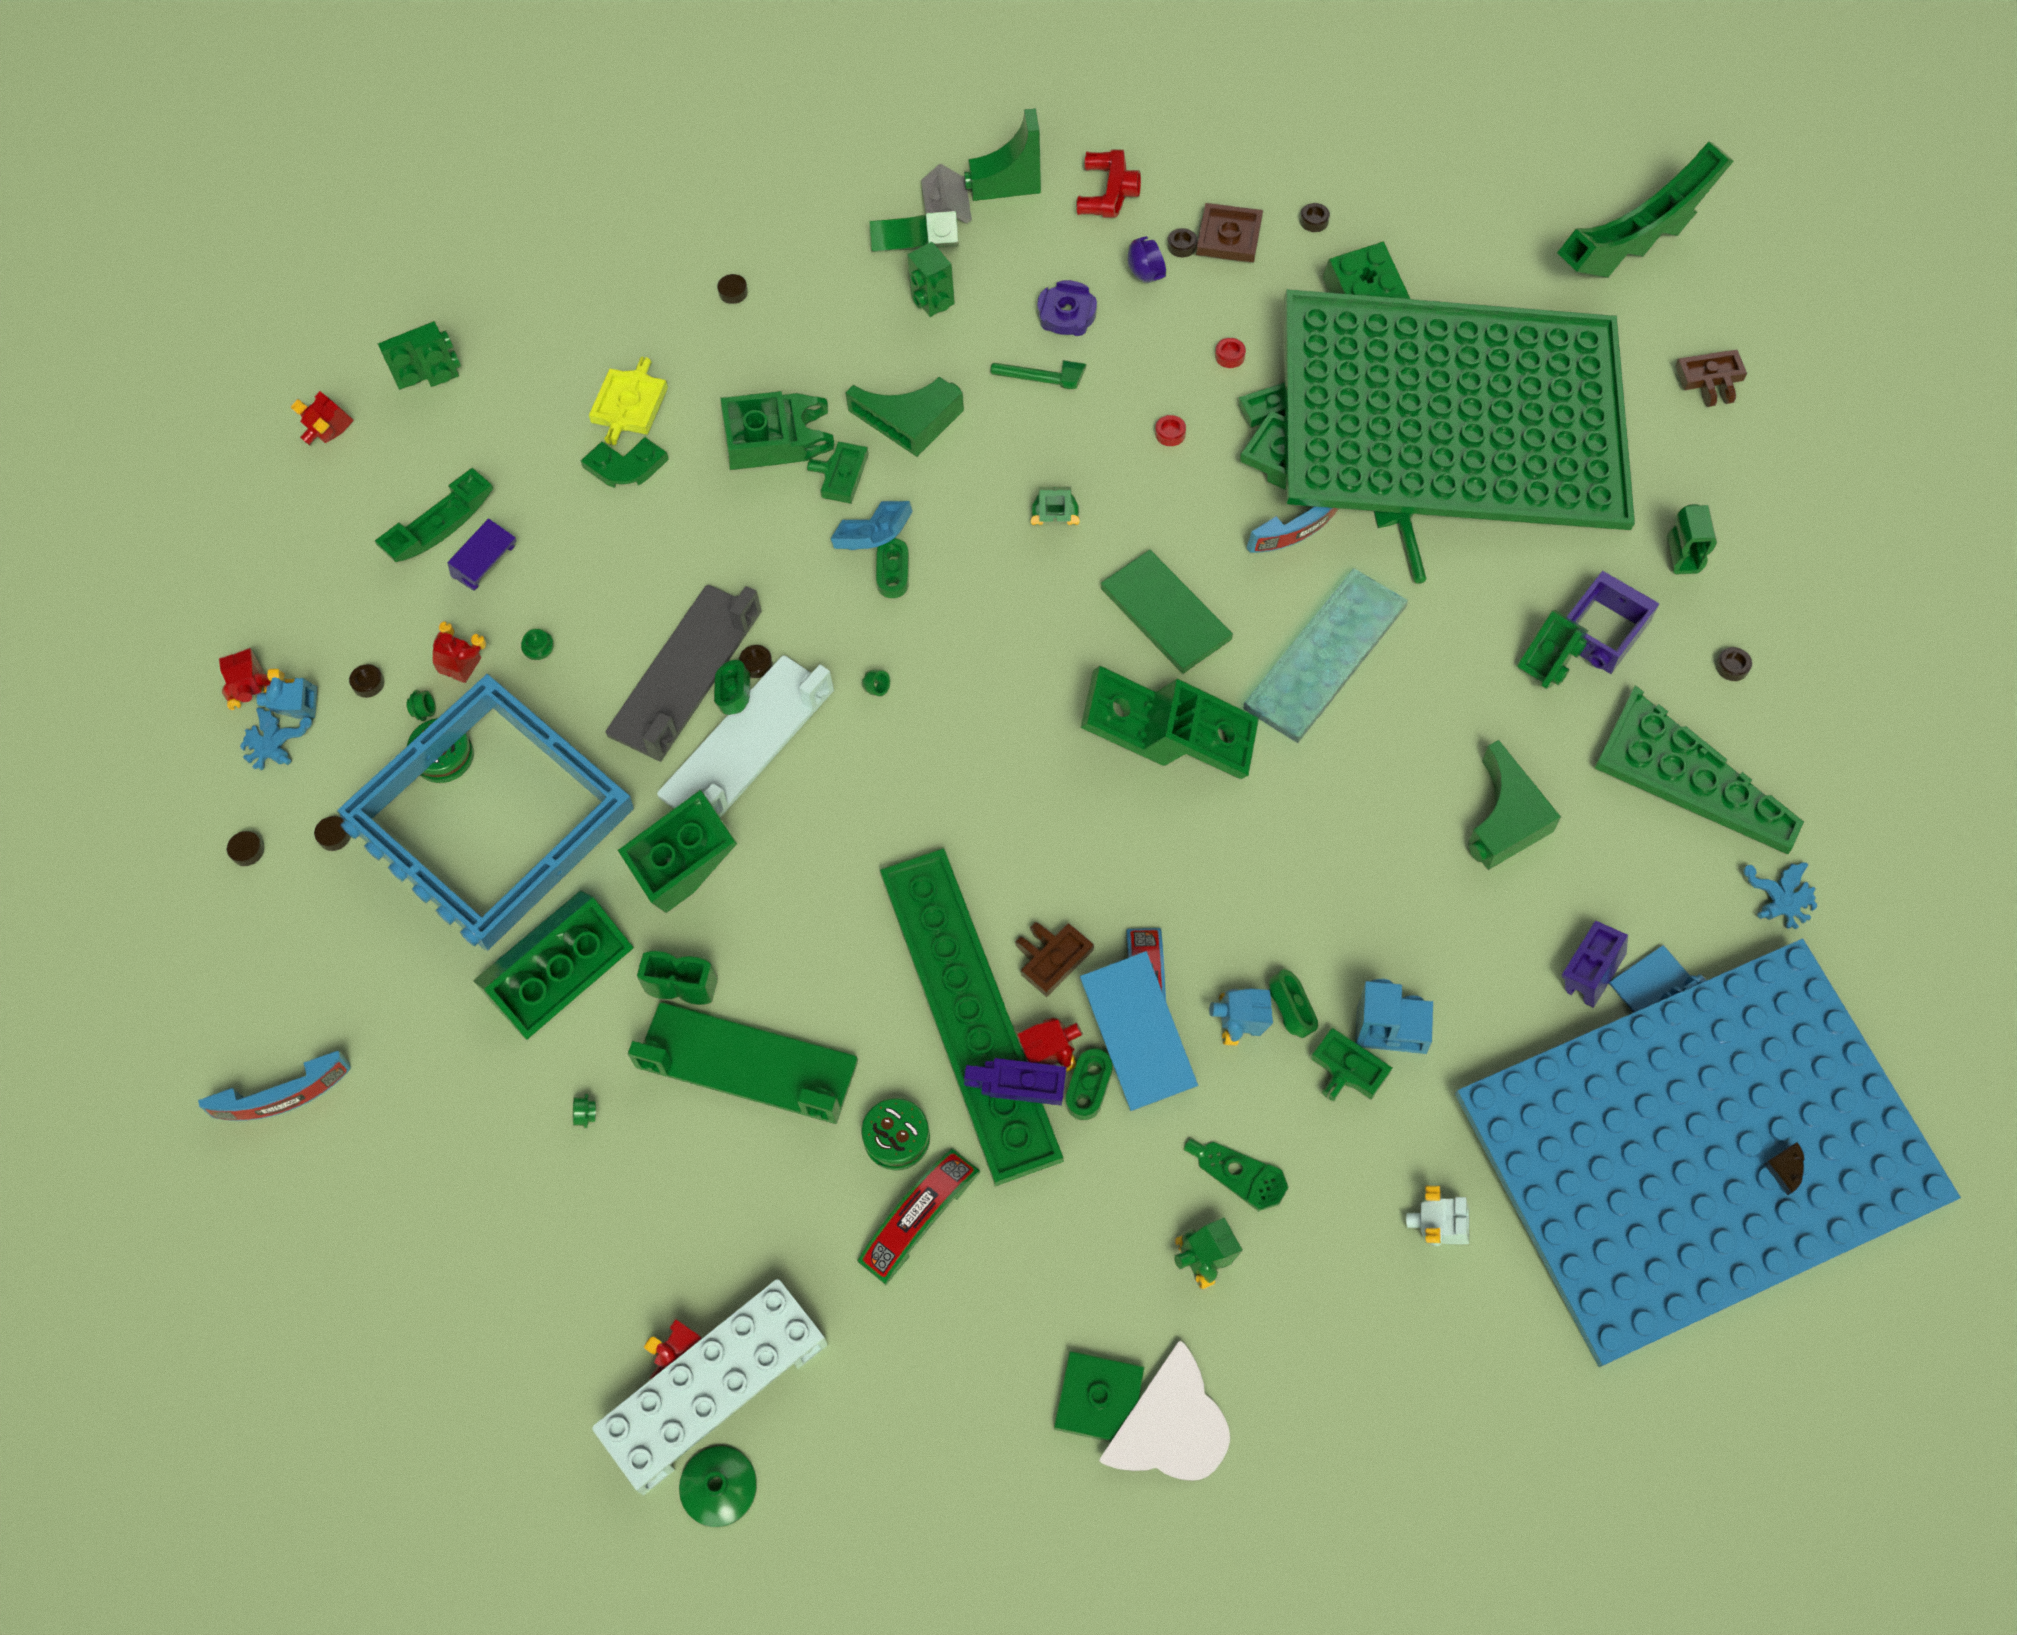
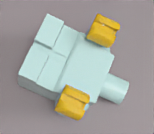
[1406,1185,1469,1246]

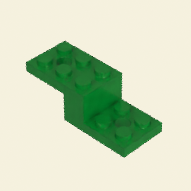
[1080,666,1259,779]

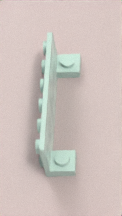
[657,655,834,818]
[592,1279,828,1496]

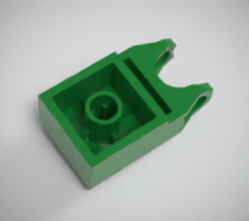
[1322,241,1410,299]
[720,391,834,470]

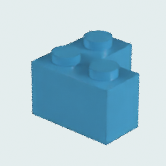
[1355,979,1433,1054]

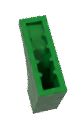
[964,108,1041,201]
[870,211,959,252]
[845,377,964,457]
[1468,740,1561,870]

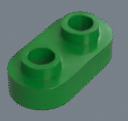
[876,538,909,598]
[714,660,750,715]
[1269,969,1318,1038]
[1066,1049,1113,1120]

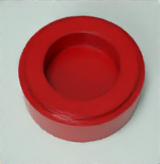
[1215,338,1246,368]
[1155,415,1186,446]

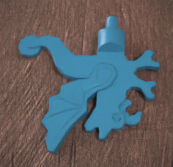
[240,708,312,770]
[1743,863,1817,929]

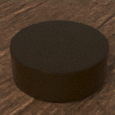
[1300,203,1330,232]
[1168,228,1197,258]
[717,274,748,304]
[739,645,773,678]
[1716,647,1752,681]
[349,664,385,698]
[314,816,351,851]
[226,831,264,866]

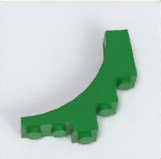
[1557,141,1734,278]

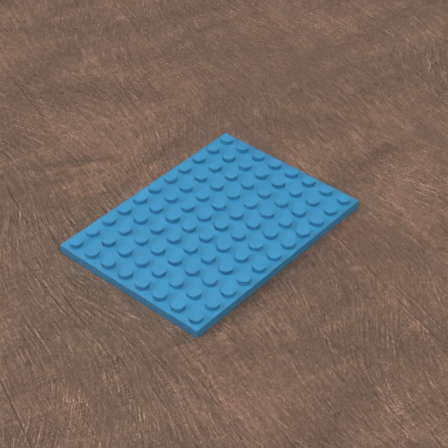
[1455,938,1961,1367]

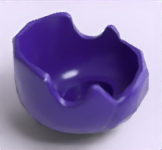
[1127,236,1166,283]

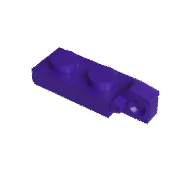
[964,1058,1066,1106]

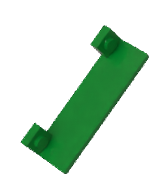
[627,1003,858,1124]

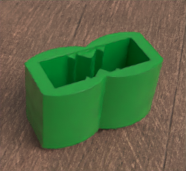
[1667,504,1717,575]
[637,951,718,1005]

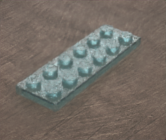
[1243,568,1408,743]

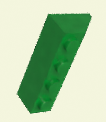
[473,890,634,1040]

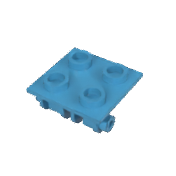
[1609,945,1706,1012]

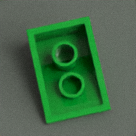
[618,790,738,913]

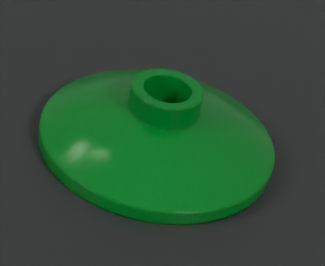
[679,1446,757,1527]

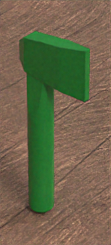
[990,360,1087,389]
[1374,511,1427,584]

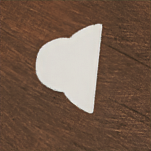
[1099,1341,1230,1481]

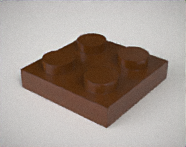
[1196,203,1263,263]

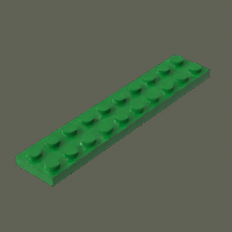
[880,848,1064,1187]

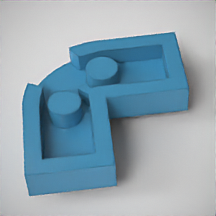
[831,501,913,550]

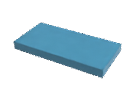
[1080,951,1198,1111]

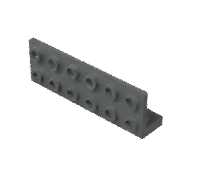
[605,585,762,762]

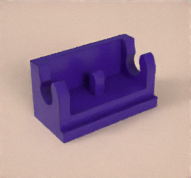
[447,518,516,591]
[1562,920,1628,1008]

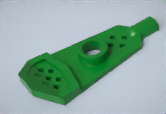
[1184,1138,1289,1212]

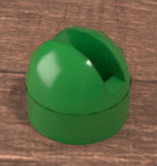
[861,669,891,696]

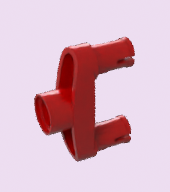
[1077,149,1141,218]

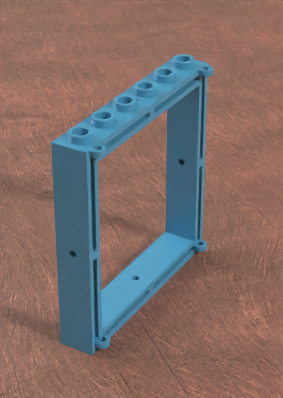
[337,674,634,951]

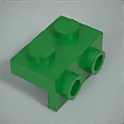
[1517,610,1589,689]

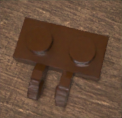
[1675,349,1747,407]
[1015,922,1094,997]

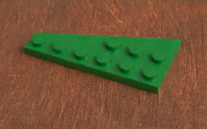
[1595,685,1804,855]

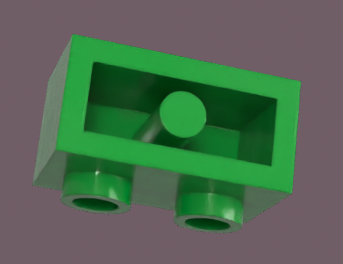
[907,241,955,317]

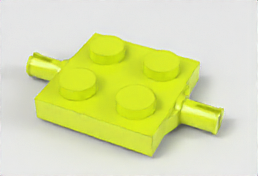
[589,356,668,445]

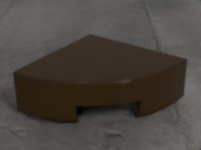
[1764,1142,1805,1195]

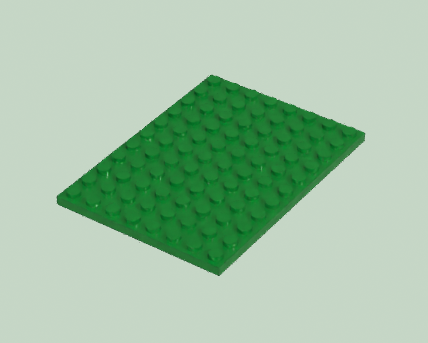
[1284,289,1635,530]

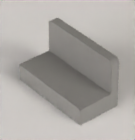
[921,164,972,224]

